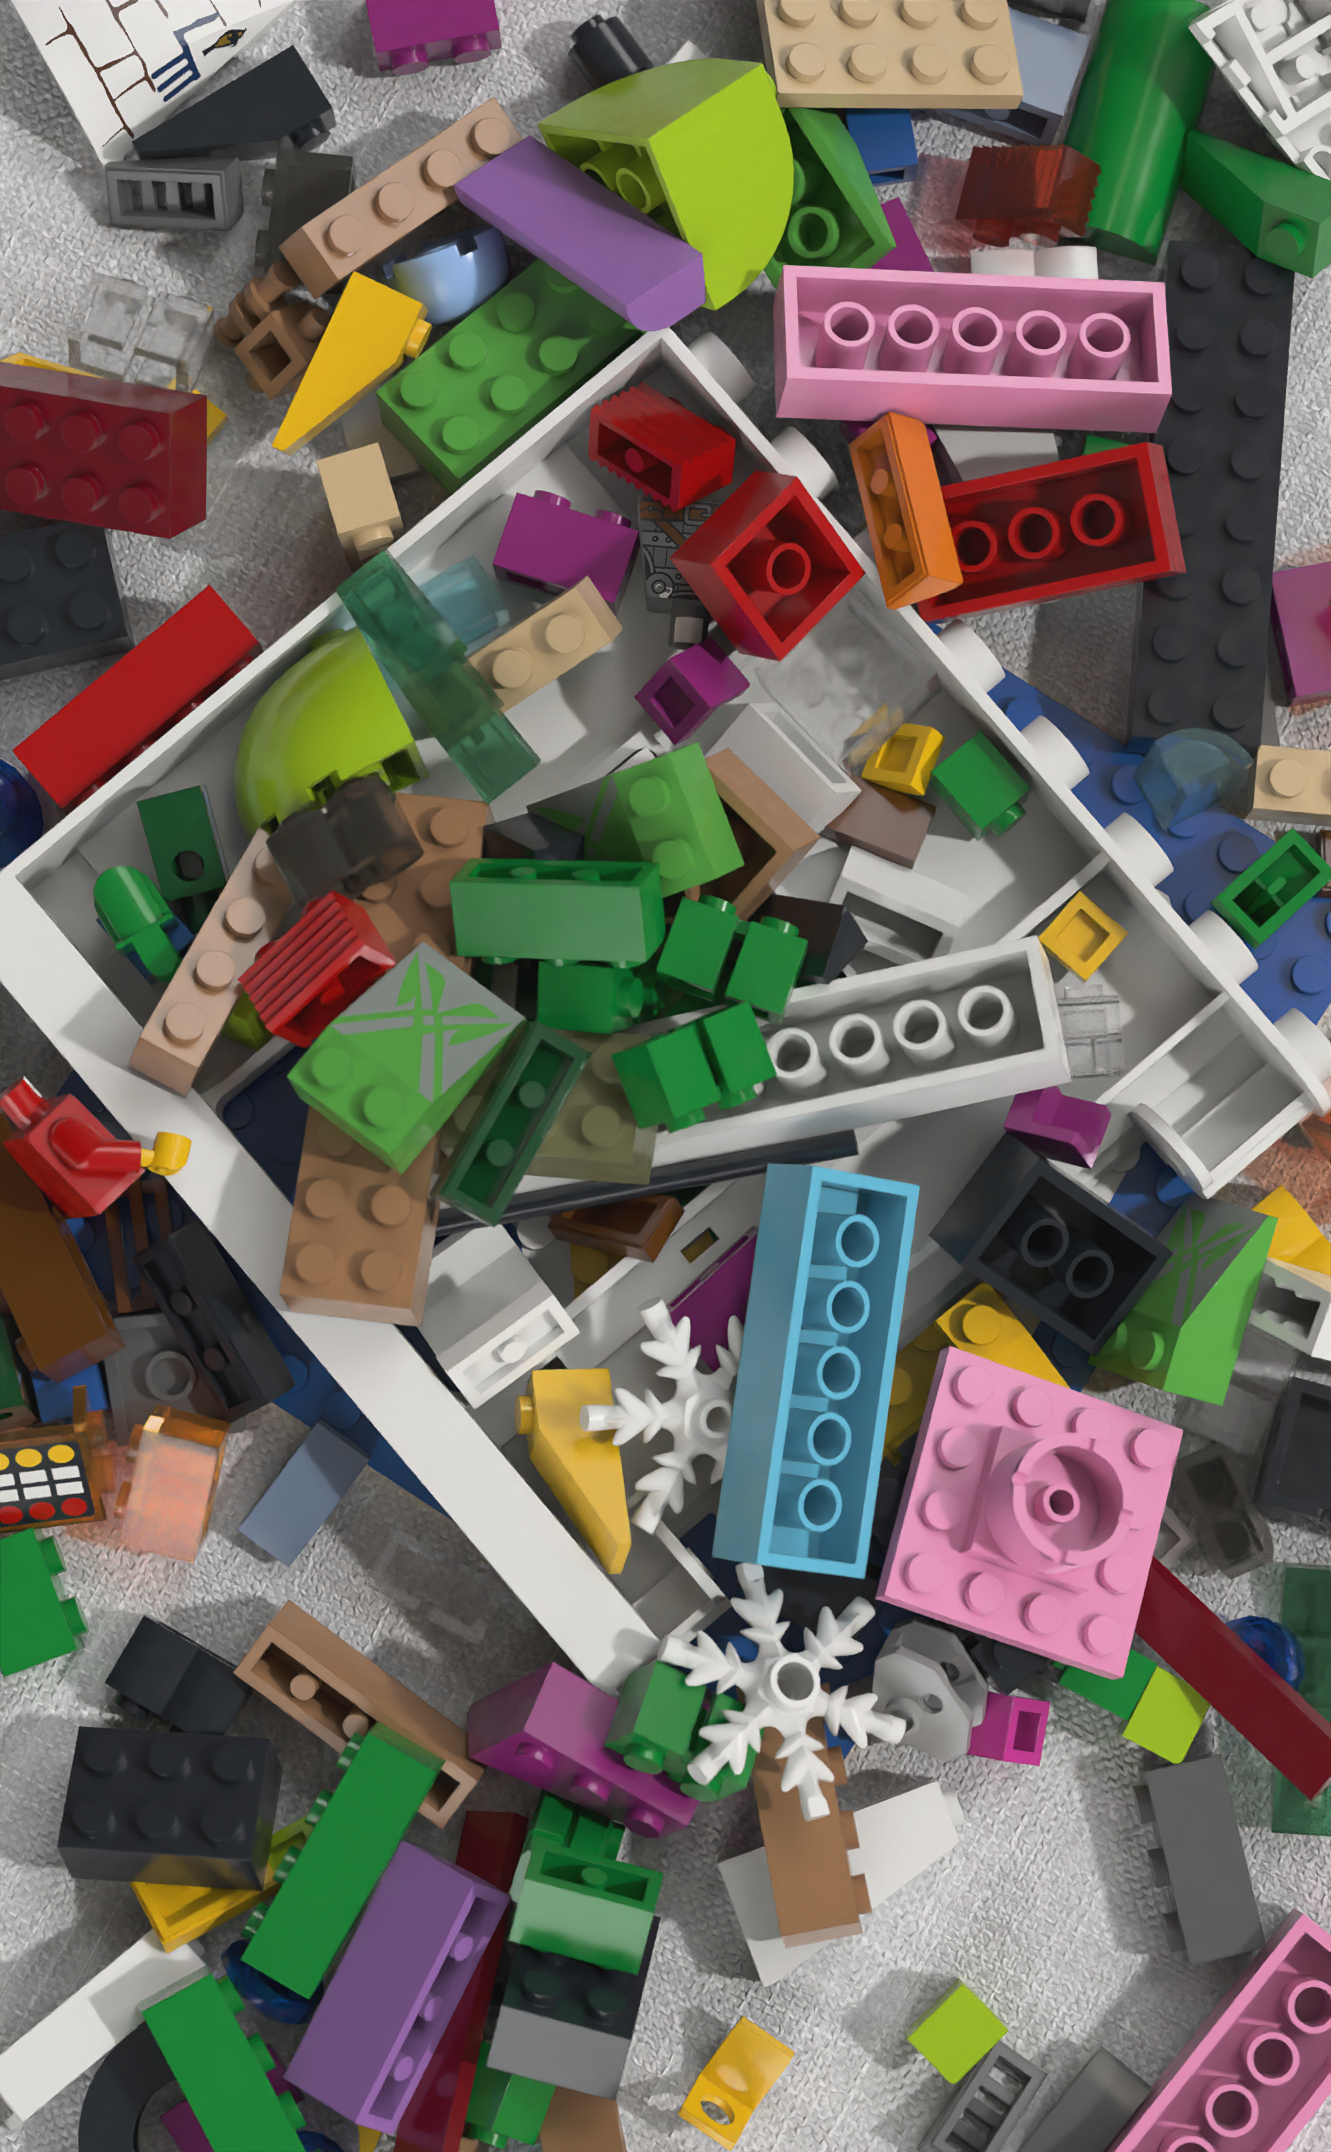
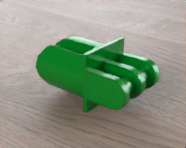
[93,865,182,983]

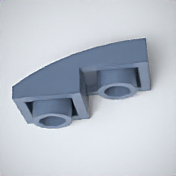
[237,1418,371,1567]

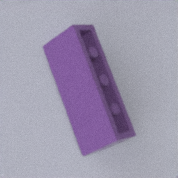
[454,135,706,331]
[283,1840,511,2135]

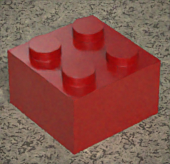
[669,470,866,661]

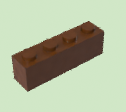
[0,1112,126,1384]

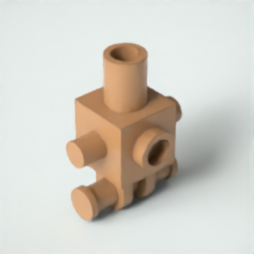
[213,261,331,400]

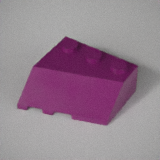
[467,1662,699,1839]

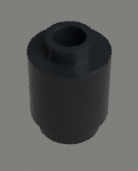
[568,14,654,90]

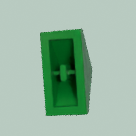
[1211,828,1331,950]

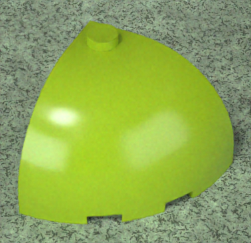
[538,58,794,311]
[233,626,430,844]

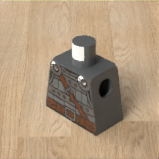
[637,496,723,650]

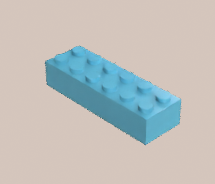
[712,1163,920,1579]

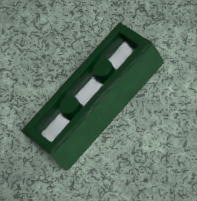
[429,1020,592,1228]

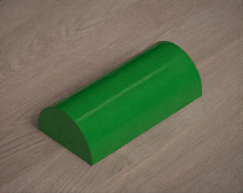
[1036,0,1216,266]

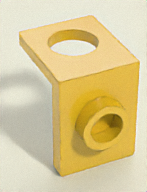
[677,2016,795,2151]

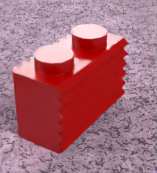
[588,381,736,513]
[238,890,396,1048]

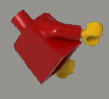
[0,1076,192,1220]

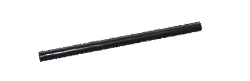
[435,1129,859,1237]

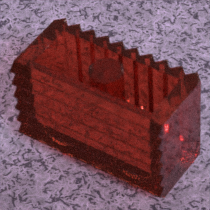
[954,144,1102,247]

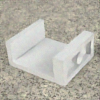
[416,1224,581,1410]

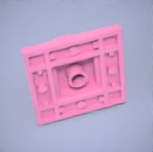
[875,1346,1183,1680]

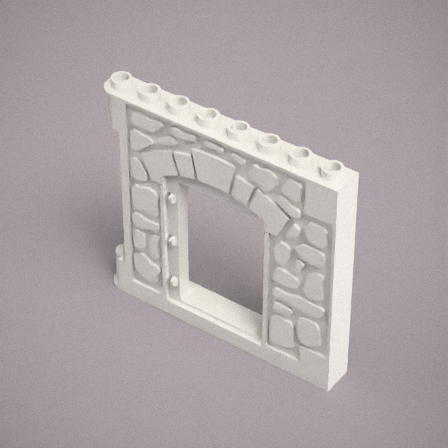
[0,327,1331,1700]

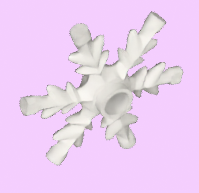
[580,1297,745,1535]
[657,1563,906,1821]

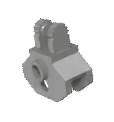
[845,1616,989,1762]

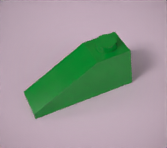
[1181,129,1331,278]

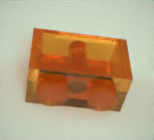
[114,1404,232,1564]

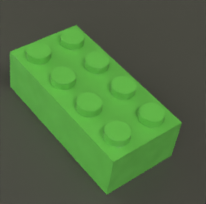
[375,259,648,495]

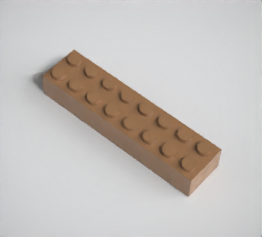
[279,789,496,1327]

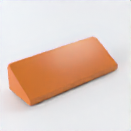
[848,411,963,610]

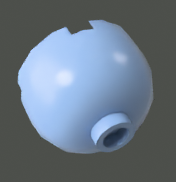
[379,225,510,331]

